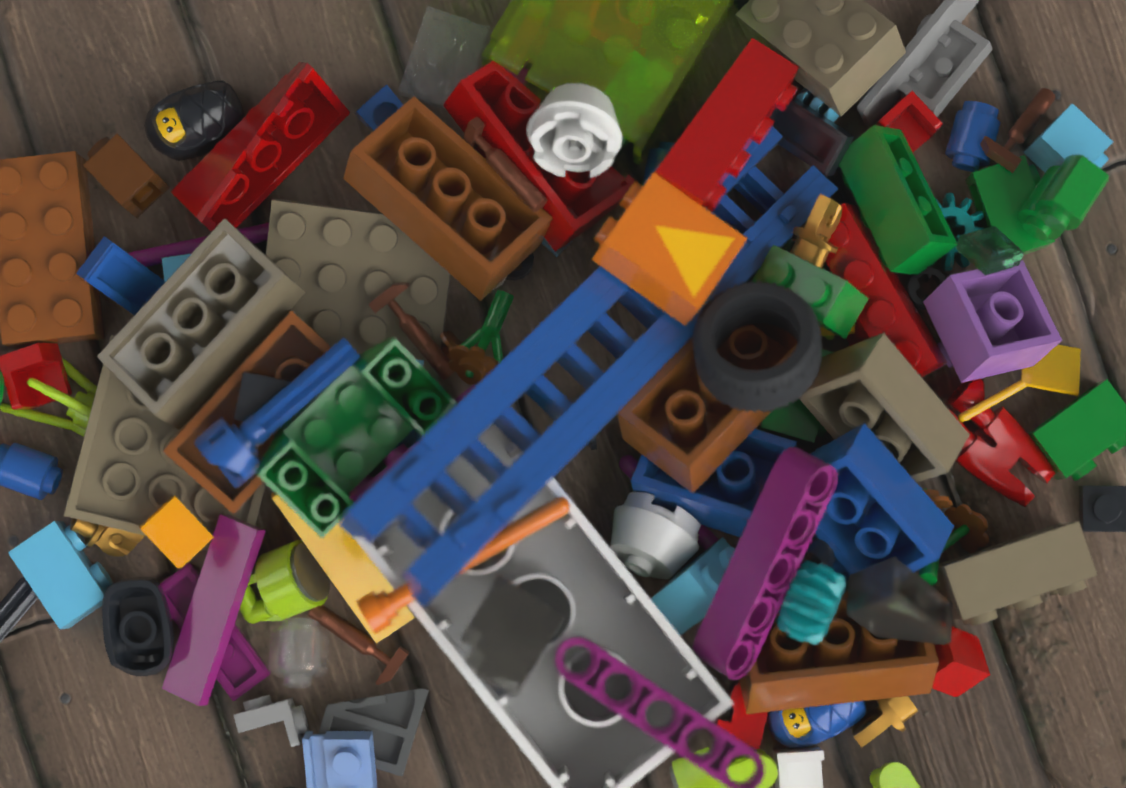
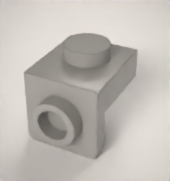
[233,695,309,747]

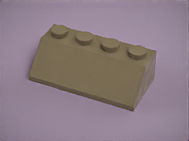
[97,218,306,430]

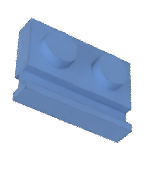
[302,731,377,788]

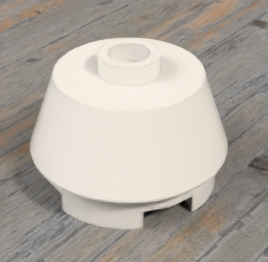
[527,83,622,177]
[610,492,701,579]

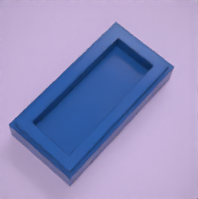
[76,236,165,316]

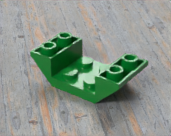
[255,337,458,538]

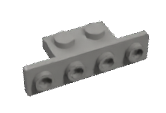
[857,0,993,128]

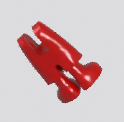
[947,378,1056,507]

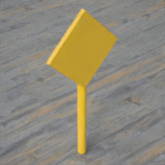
[958,345,1081,422]

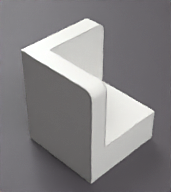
[773,747,824,788]

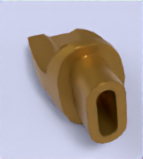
[790,194,842,268]
[70,518,144,557]
[852,696,919,748]

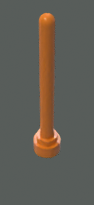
[356,497,570,634]

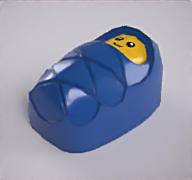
[767,701,866,748]

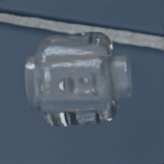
[268,618,330,688]

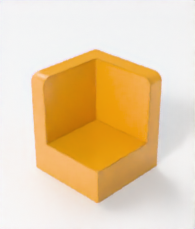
[139,495,214,568]

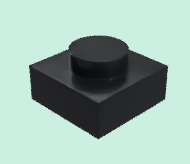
[1079,486,1126,532]

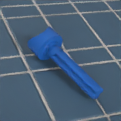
[194,337,361,488]

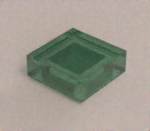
[956,226,1024,276]

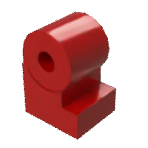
[711,680,768,749]

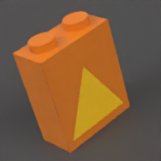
[592,172,747,326]

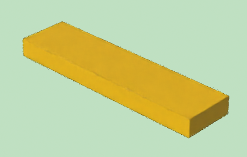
[271,492,415,644]

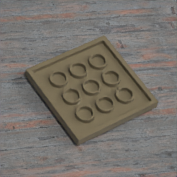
[266,198,451,382]
[64,335,266,551]

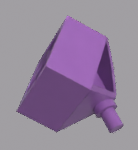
[923,260,1062,383]

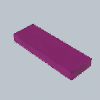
[160,563,272,702]

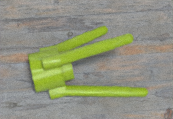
[0,357,97,437]

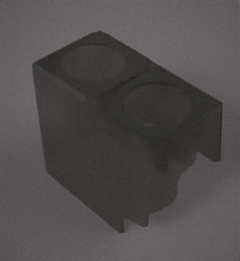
[461,574,565,697]

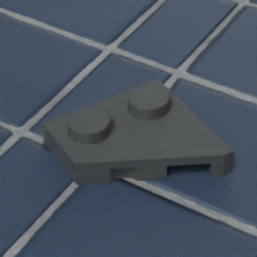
[318,688,429,776]

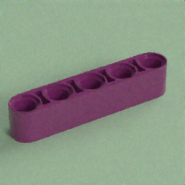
[693,447,837,680]
[556,636,765,788]

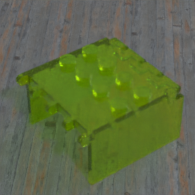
[481,0,734,165]

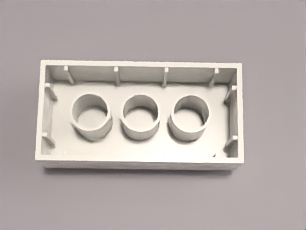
[354,424,734,788]

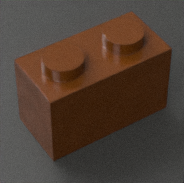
[83,133,170,218]

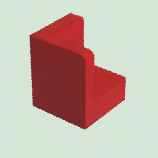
[876,90,943,153]
[0,343,72,410]
[930,622,990,697]

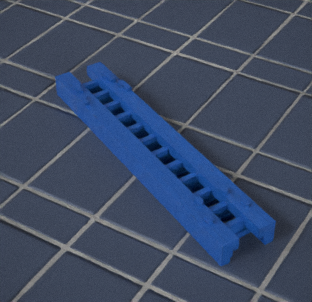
[339,126,838,608]

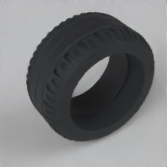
[693,281,821,413]

